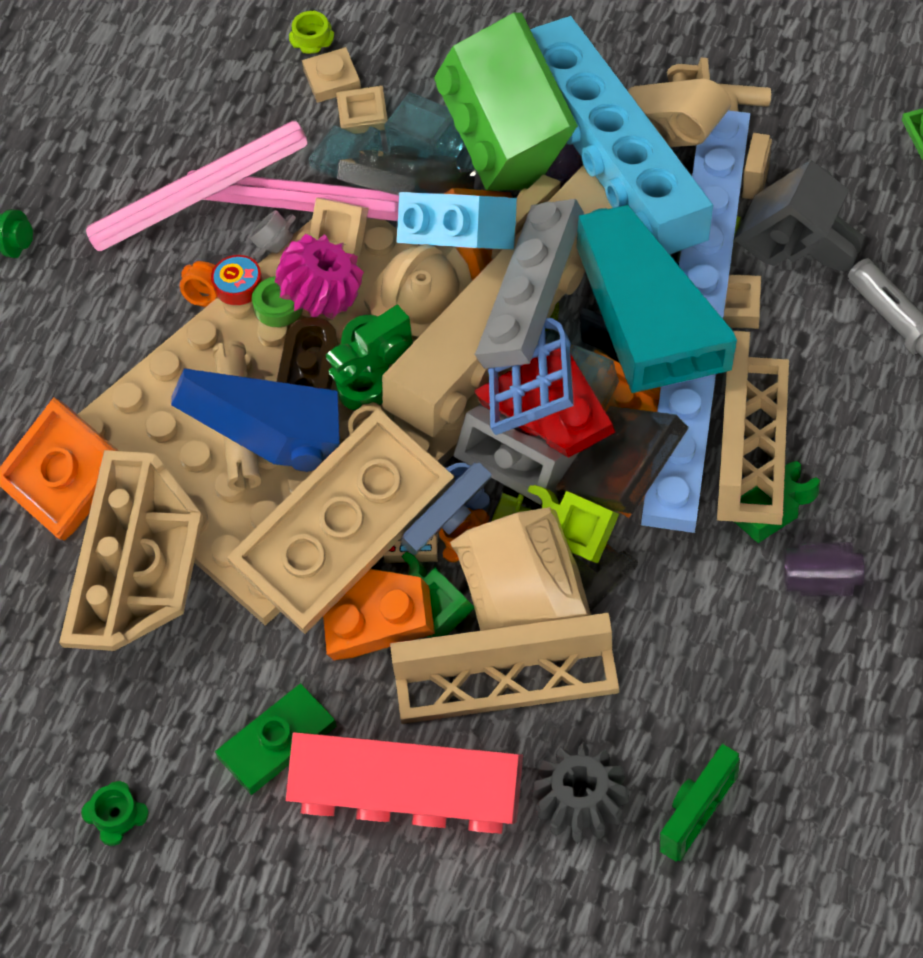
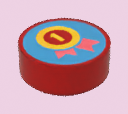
[211,255,263,305]

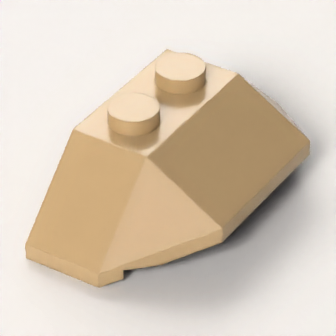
[59,450,204,651]

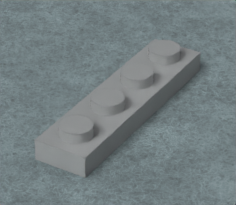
[475,199,584,369]

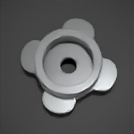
[248,210,296,259]

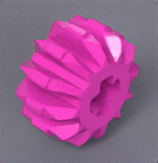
[274,233,364,320]

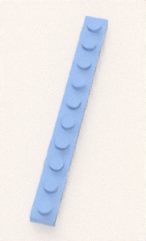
[641,110,750,533]

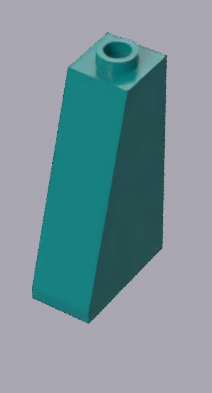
[576,205,737,393]

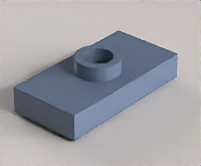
[401,462,492,556]

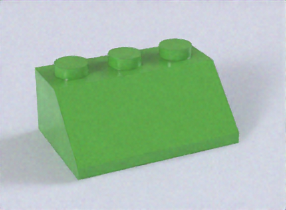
[434,13,578,191]

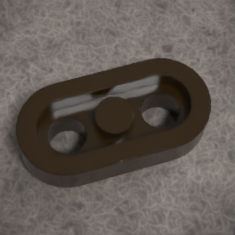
[276,317,338,390]

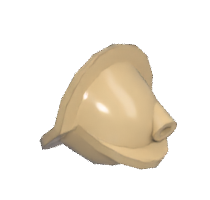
[368,244,472,340]

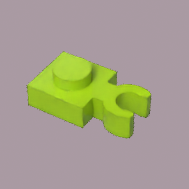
[519,485,619,563]

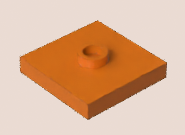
[0,397,119,541]

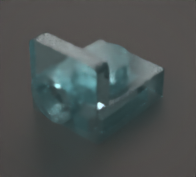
[309,125,385,187]

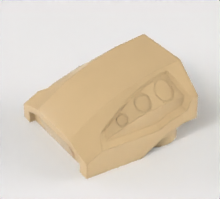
[450,507,591,631]

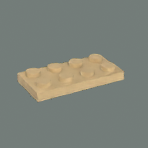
[226,408,455,634]

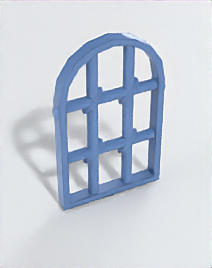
[488,318,574,435]

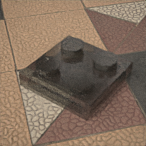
[337,146,476,196]

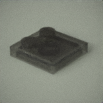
[555,406,689,514]

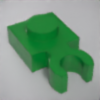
[325,304,413,387]
[734,461,820,543]
[401,552,474,638]

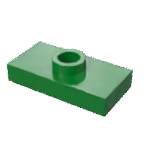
[215,683,337,795]
[660,744,740,862]

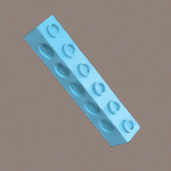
[530,16,713,255]

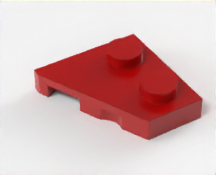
[474,348,615,458]

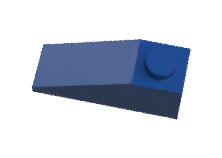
[171,368,340,472]

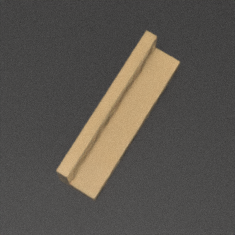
[717,331,789,525]
[390,613,619,724]

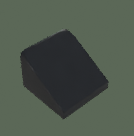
[580,308,618,357]

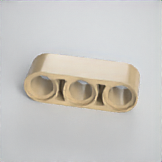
[628,78,731,147]

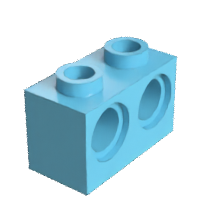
[397,192,517,249]

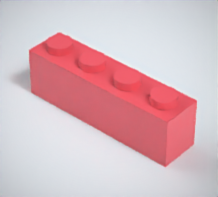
[286,732,523,834]

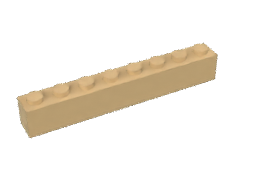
[382,165,613,437]

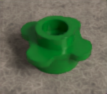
[81,781,149,846]

